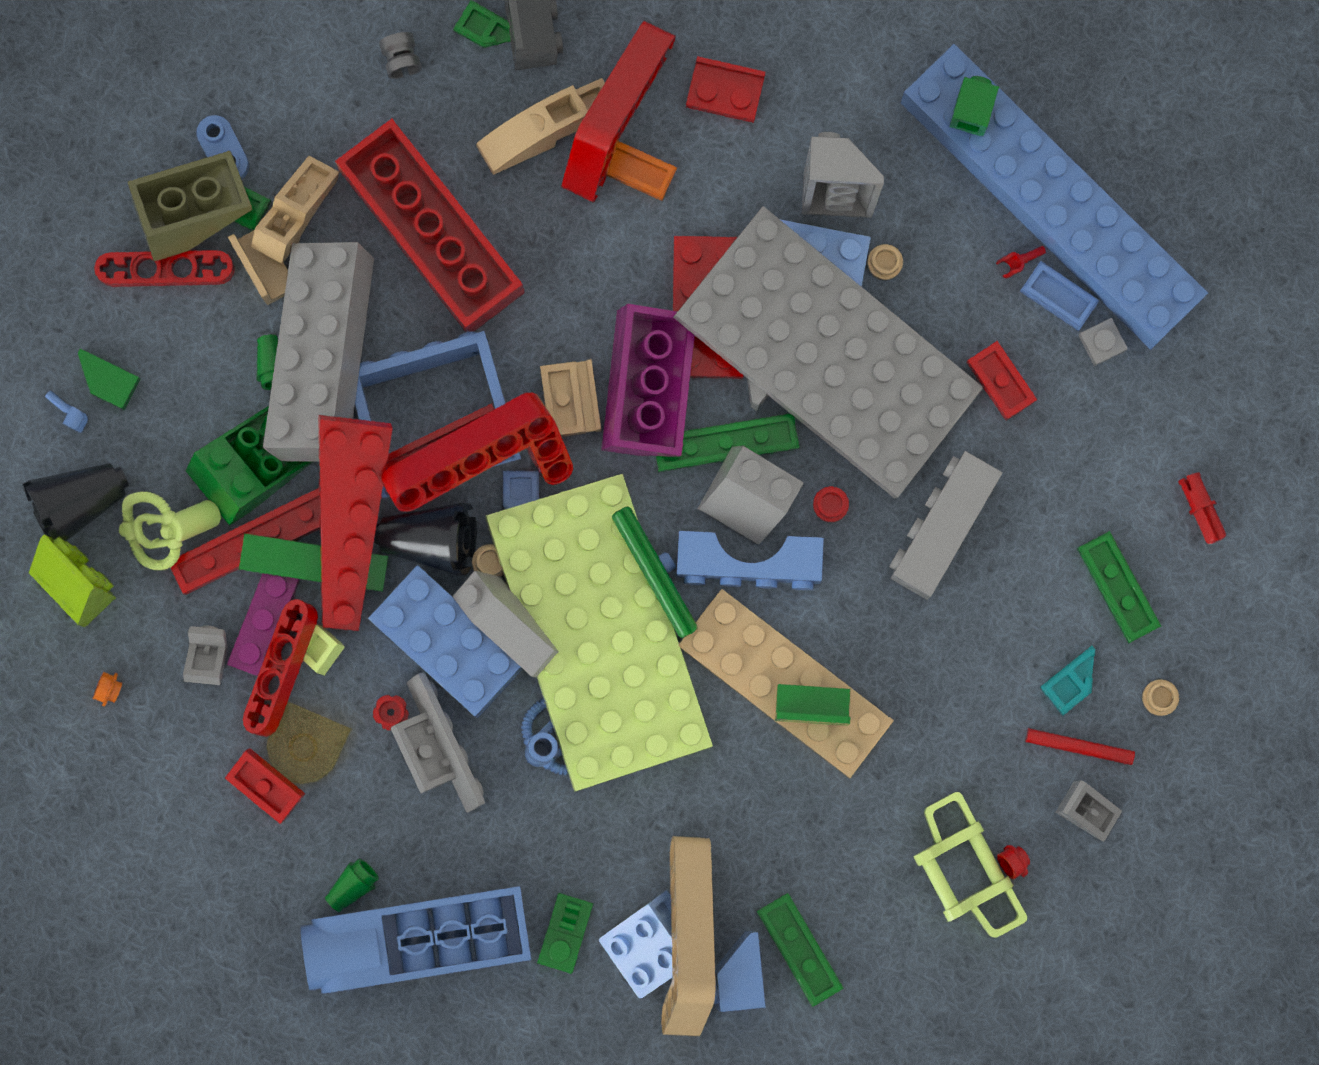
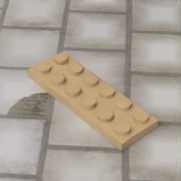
[679,589,894,779]

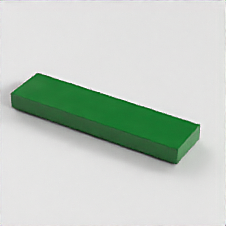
[656,414,800,472]
[239,533,388,592]

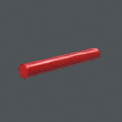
[1025,728,1135,765]

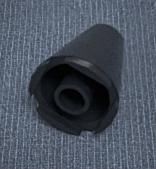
[22,463,129,542]
[374,503,477,575]

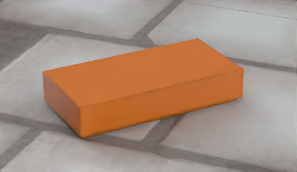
[607,141,677,201]

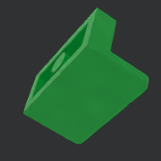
[775,684,851,726]

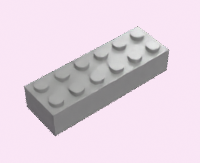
[263,242,374,461]

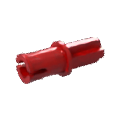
[1178,472,1226,544]

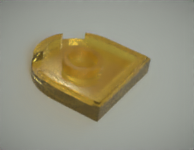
[267,701,352,784]

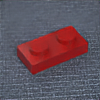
[966,341,1037,421]
[225,748,305,824]

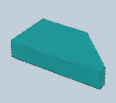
[1039,646,1096,716]

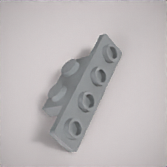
[390,672,485,813]

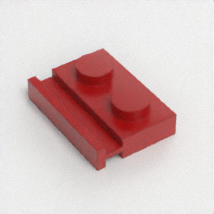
[686,56,766,123]

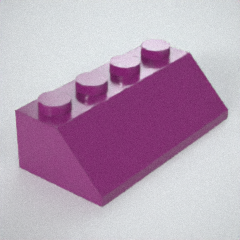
[601,304,694,457]

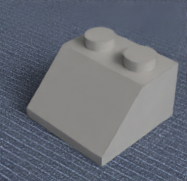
[697,446,804,545]

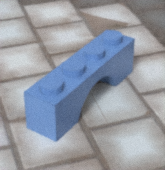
[677,531,824,590]

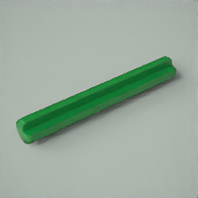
[612,506,698,638]

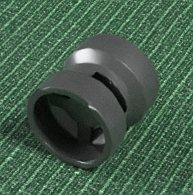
[379,32,422,79]

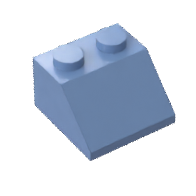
[714,931,765,1012]

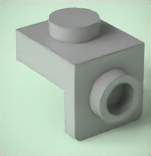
[183,625,228,685]

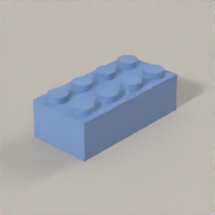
[368,565,523,719]

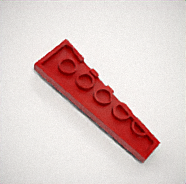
[318,415,393,631]

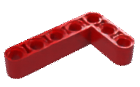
[561,21,676,203]
[381,392,574,512]

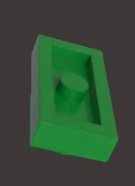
[537,893,594,974]

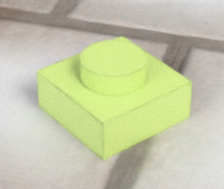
[303,624,345,676]

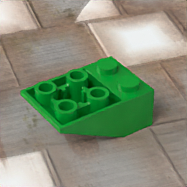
[185,406,314,526]

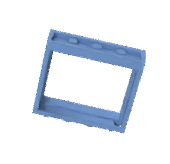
[355,331,521,498]

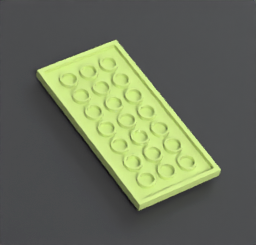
[485,474,713,792]

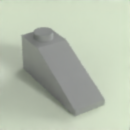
[453,571,559,677]

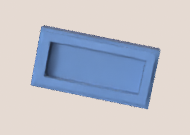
[1020,261,1100,331]

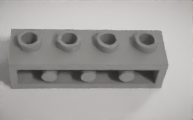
[889,451,1003,600]

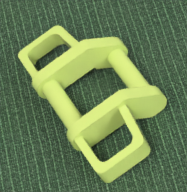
[913,792,1027,938]

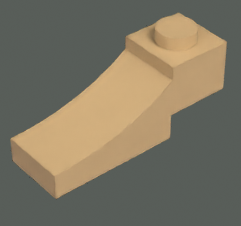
[251,156,340,263]

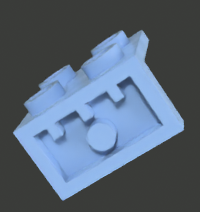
[599,890,672,998]

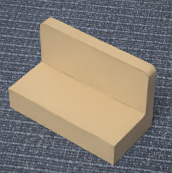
[228,231,288,305]

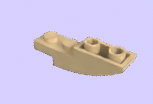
[476,78,605,175]

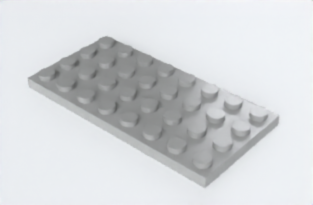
[673,206,983,499]

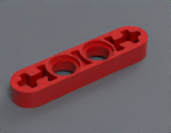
[94,250,235,287]
[243,599,318,737]

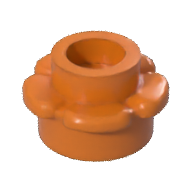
[93,672,123,707]

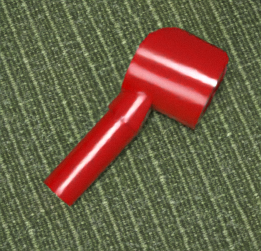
[996,246,1046,278]

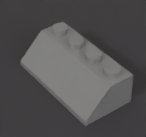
[802,132,884,218]

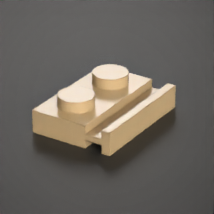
[540,359,601,437]

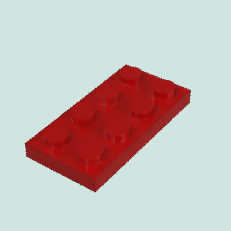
[673,236,743,379]

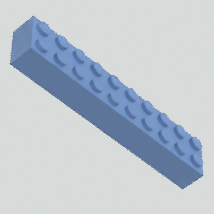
[901,44,1208,350]

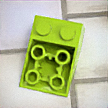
[29,534,116,627]

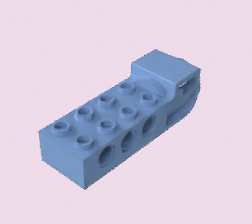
[300,886,531,993]

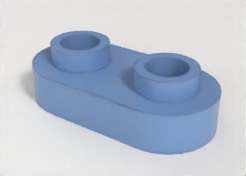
[197,115,249,180]

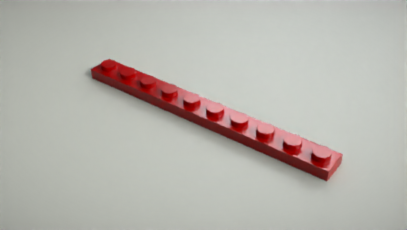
[171,403,494,595]

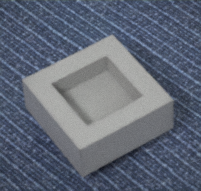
[1078,318,1128,366]

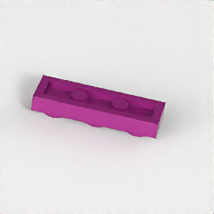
[227,573,300,676]

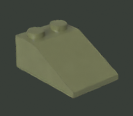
[127,151,252,261]

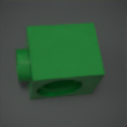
[949,76,999,137]

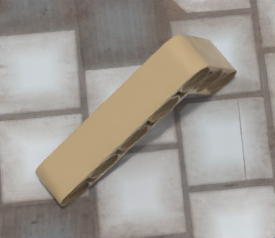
[661,836,716,1036]

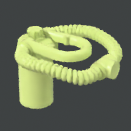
[119,492,221,570]

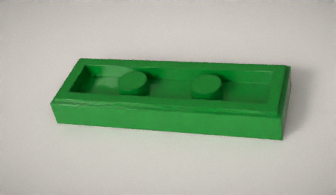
[1077,531,1161,644]
[756,893,844,1007]

